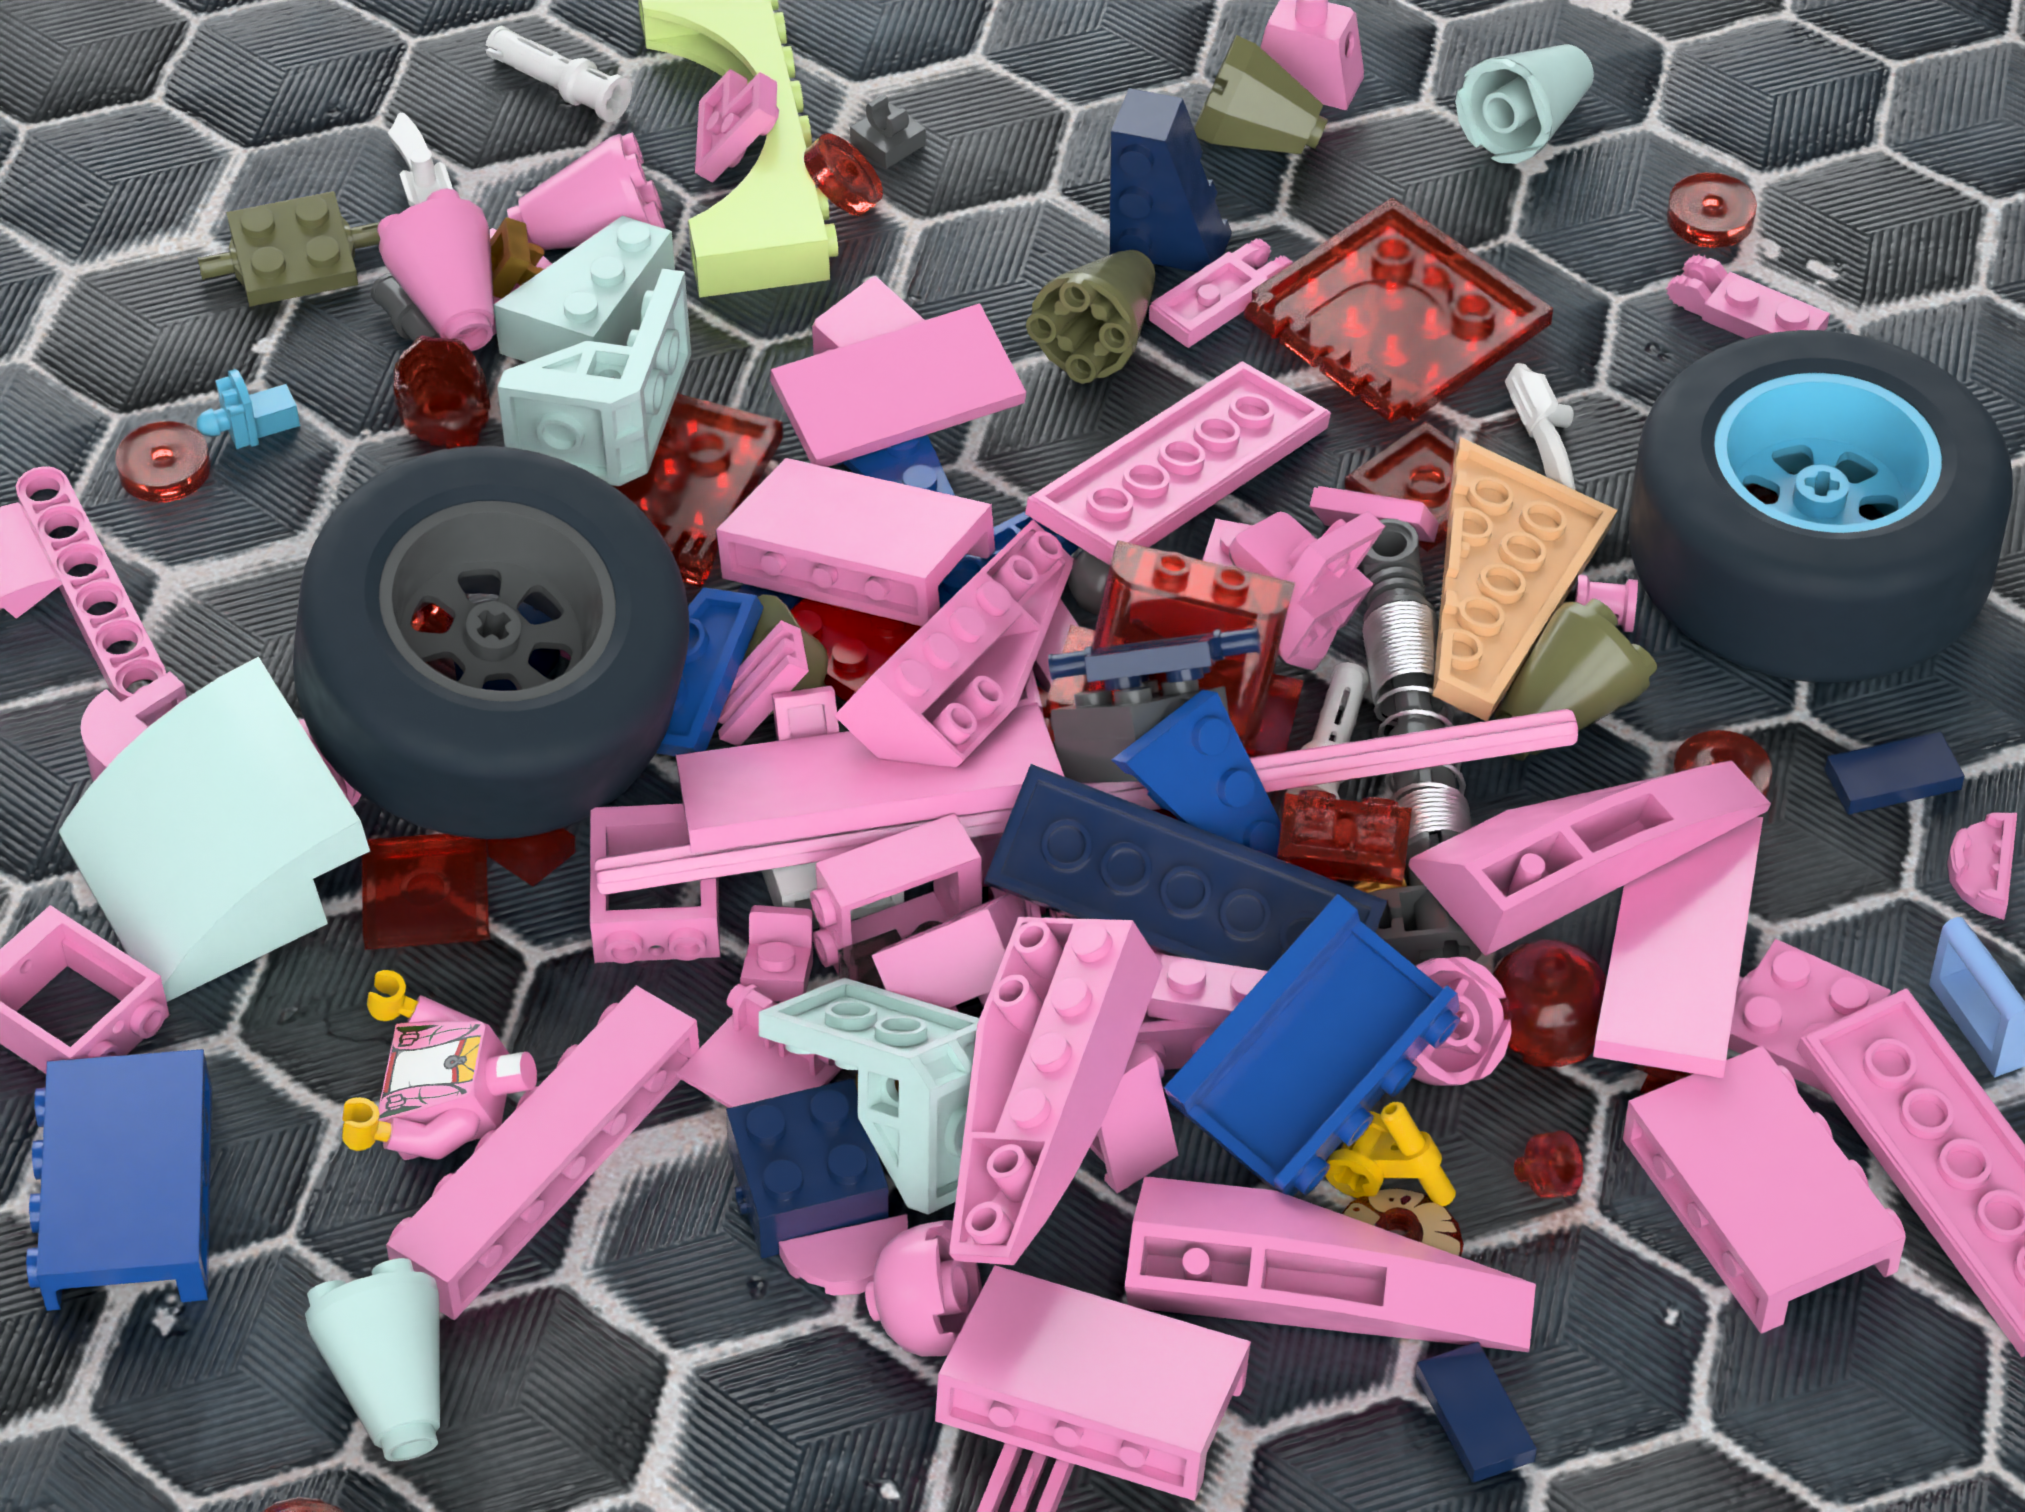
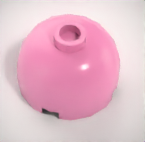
[1412,957,1511,1086]
[865,1220,982,1357]

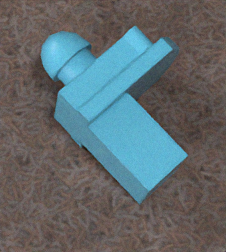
[196,369,300,449]

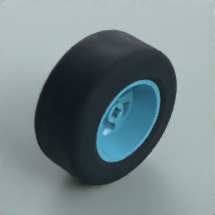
[1628,330,2013,683]

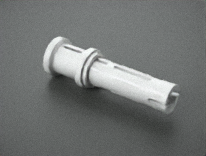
[486,26,632,122]
[1285,662,1370,823]

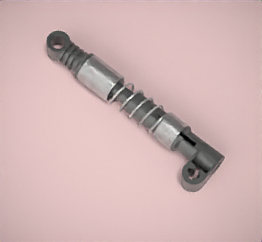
[1361,519,1482,966]

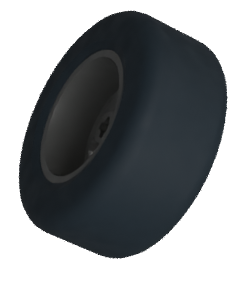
[293,446,689,839]

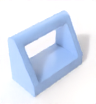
[1929,917,2025,1078]

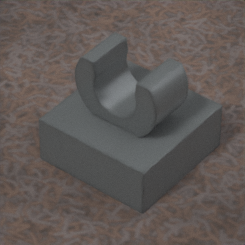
[850,94,926,169]

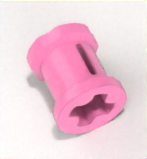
[1575,575,1638,632]

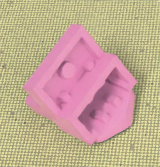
[1229,511,1386,671]

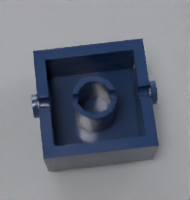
[726,1078,888,1259]

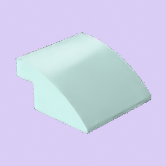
[59,657,370,1002]

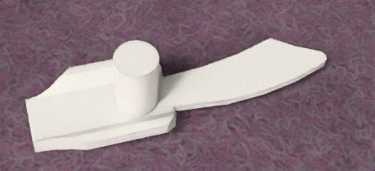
[388,113,453,206]
[1505,363,1575,490]

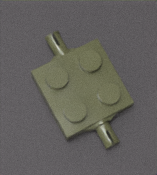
[197,191,381,307]

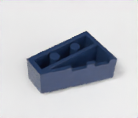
[1109,88,1232,272]

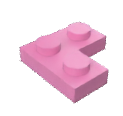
[695,69,779,183]

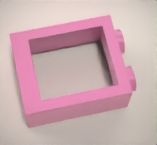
[590,804,720,964]
[810,813,982,982]
[0,905,170,1074]

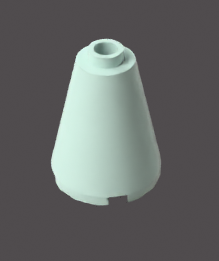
[1455,44,1594,164]

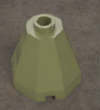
[1194,35,1328,155]

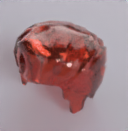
[392,335,491,449]

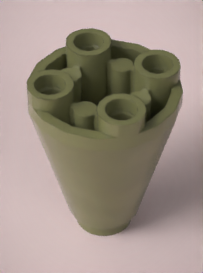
[1026,250,1155,384]
[1495,599,1657,761]

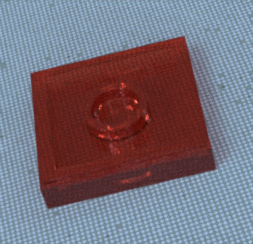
[1344,421,1458,552]
[362,833,491,950]

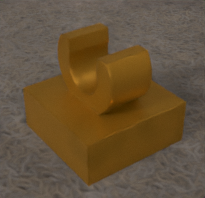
[490,217,544,298]

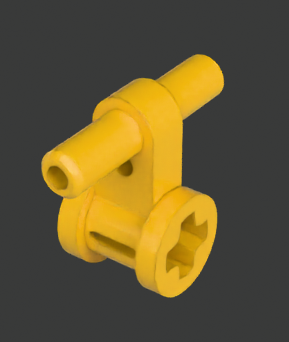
[1325,1102,1456,1206]

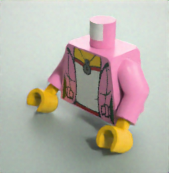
[342,970,537,1160]

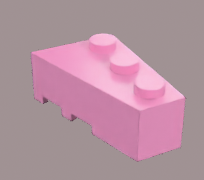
[981,1012,1179,1194]

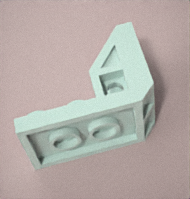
[497,268,691,486]
[759,978,980,1214]

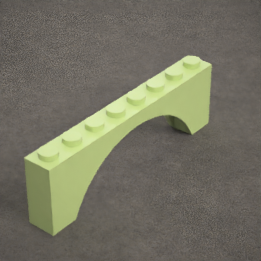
[638,0,838,298]

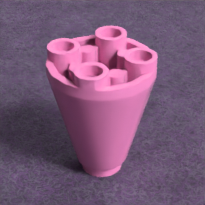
[507,132,665,251]
[377,188,494,352]

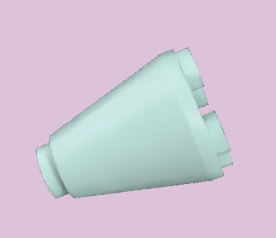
[305,1258,440,1461]

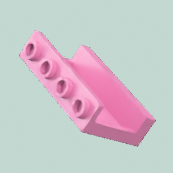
[716,458,995,626]
[1623,1045,1906,1334]
[935,1265,1251,1501]

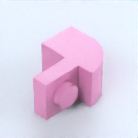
[81,671,187,782]

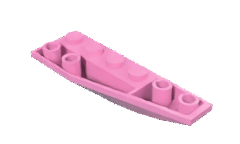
[834,519,1074,768]
[1408,760,1771,956]
[949,917,1163,1265]
[1125,1176,1536,1352]

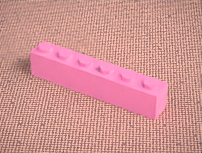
[386,985,699,1320]

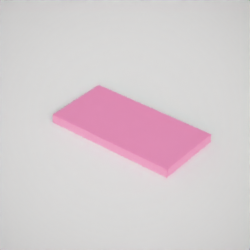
[676,705,1064,853]

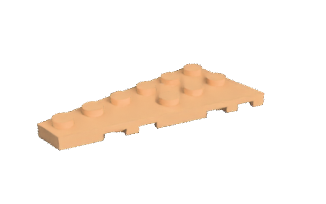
[1432,437,1617,721]

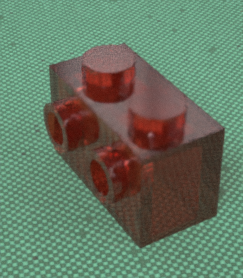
[1277,790,1412,886]

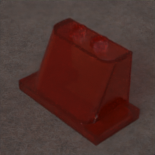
[1044,540,1303,758]

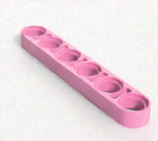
[16,466,166,702]

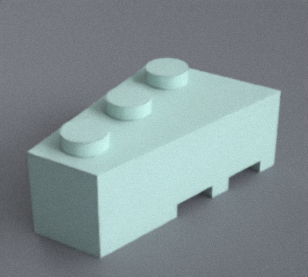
[494,216,675,362]

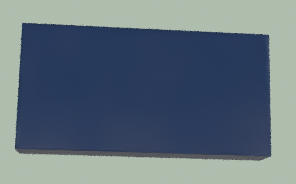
[1825,732,1965,815]
[1415,1342,1537,1483]

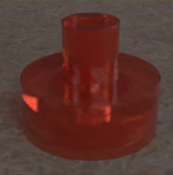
[1514,1131,1583,1199]

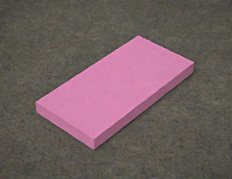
[770,303,1027,467]

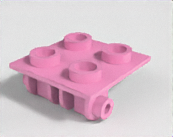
[676,984,842,1108]

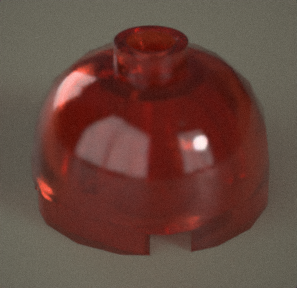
[1492,938,1607,1067]

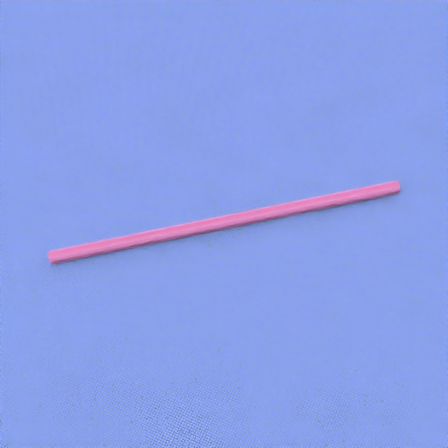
[594,709,1578,895]

